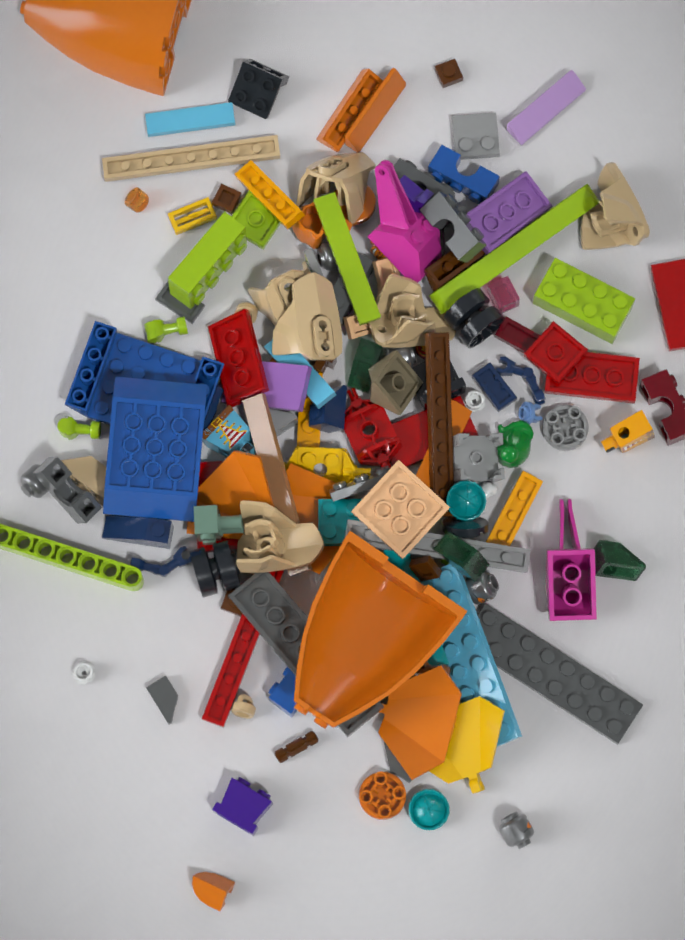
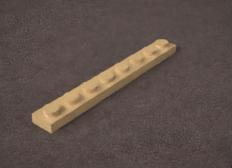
[102,135,281,182]

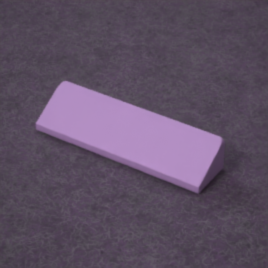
[507,70,586,146]

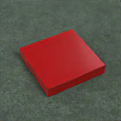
[524,321,588,384]

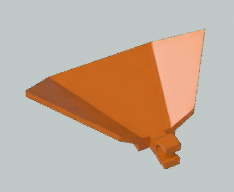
[186,450,274,539]
[286,463,347,575]
[378,665,462,780]

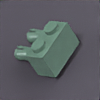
[194,505,244,545]

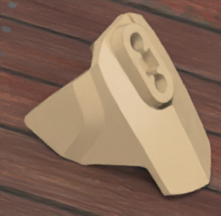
[296,152,376,224]
[580,162,650,250]
[248,261,311,327]
[272,272,343,360]
[368,274,456,348]
[236,500,325,573]

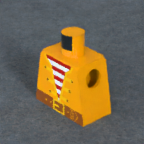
[601,410,655,453]

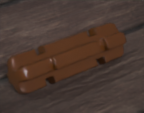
[275,731,319,763]

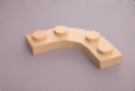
[343,257,400,339]

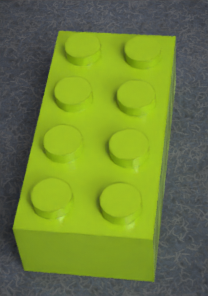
[168,211,247,309]
[533,258,636,344]

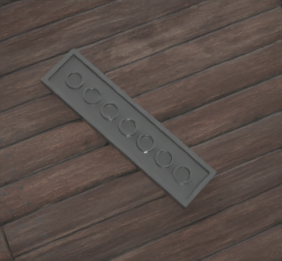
[228,572,384,738]
[478,604,643,745]

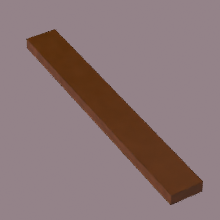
[425,332,454,517]

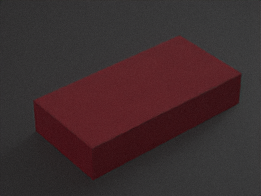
[495,316,540,354]

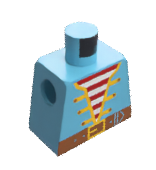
[202,405,256,458]

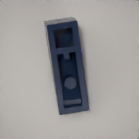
[102,516,174,549]

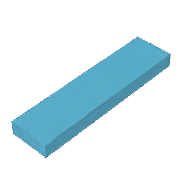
[145,102,235,137]
[264,339,336,409]

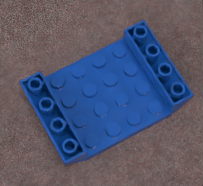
[65,321,224,425]
[103,377,207,522]

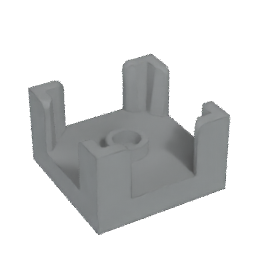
[452,433,505,482]

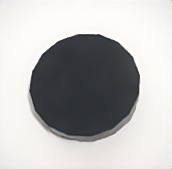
[442,516,488,538]

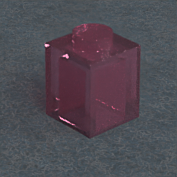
[487,276,520,314]

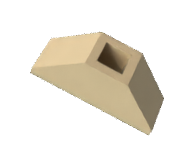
[61,456,106,506]

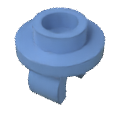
[518,402,543,424]

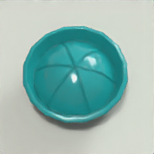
[446,480,486,521]
[409,789,450,830]

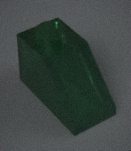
[347,338,383,394]
[433,532,490,582]
[594,540,646,581]

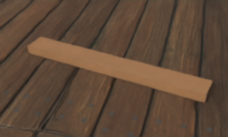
[242,393,312,576]

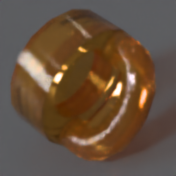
[125,187,149,213]

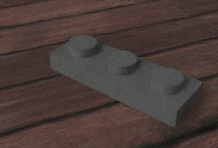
[329,466,390,502]

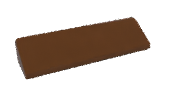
[424,250,485,292]

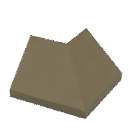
[368,350,423,415]

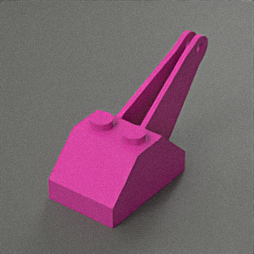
[367,160,442,283]
[546,499,597,621]

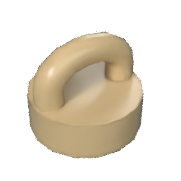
[235,302,258,324]
[231,694,256,719]

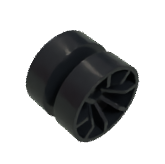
[444,288,505,348]
[189,540,240,598]

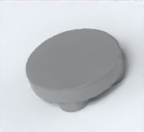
[543,405,589,451]

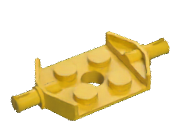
[284,446,371,484]

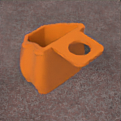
[292,202,352,250]

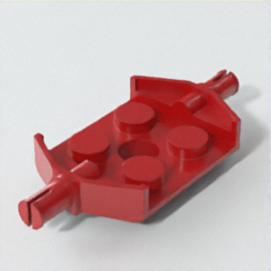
[344,388,402,468]

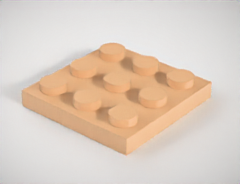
[351,460,450,559]

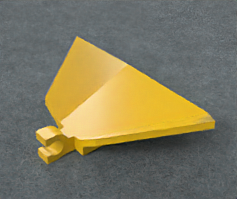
[429,696,505,794]

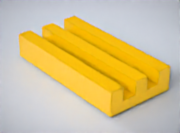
[167,197,217,235]

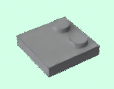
[452,113,500,160]

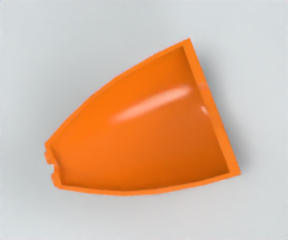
[20,0,192,96]
[294,531,467,729]

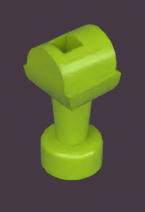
[144,316,188,343]
[57,416,101,440]

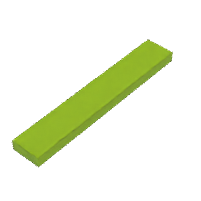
[313,192,381,326]

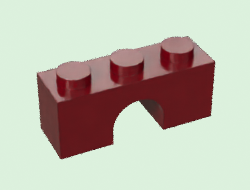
[640,369,685,446]

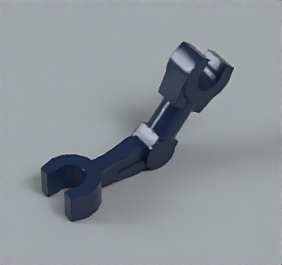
[496,357,546,405]
[130,546,192,577]

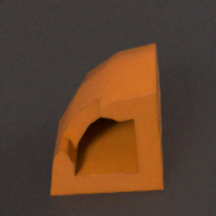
[192,872,235,911]

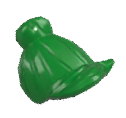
[497,420,534,468]

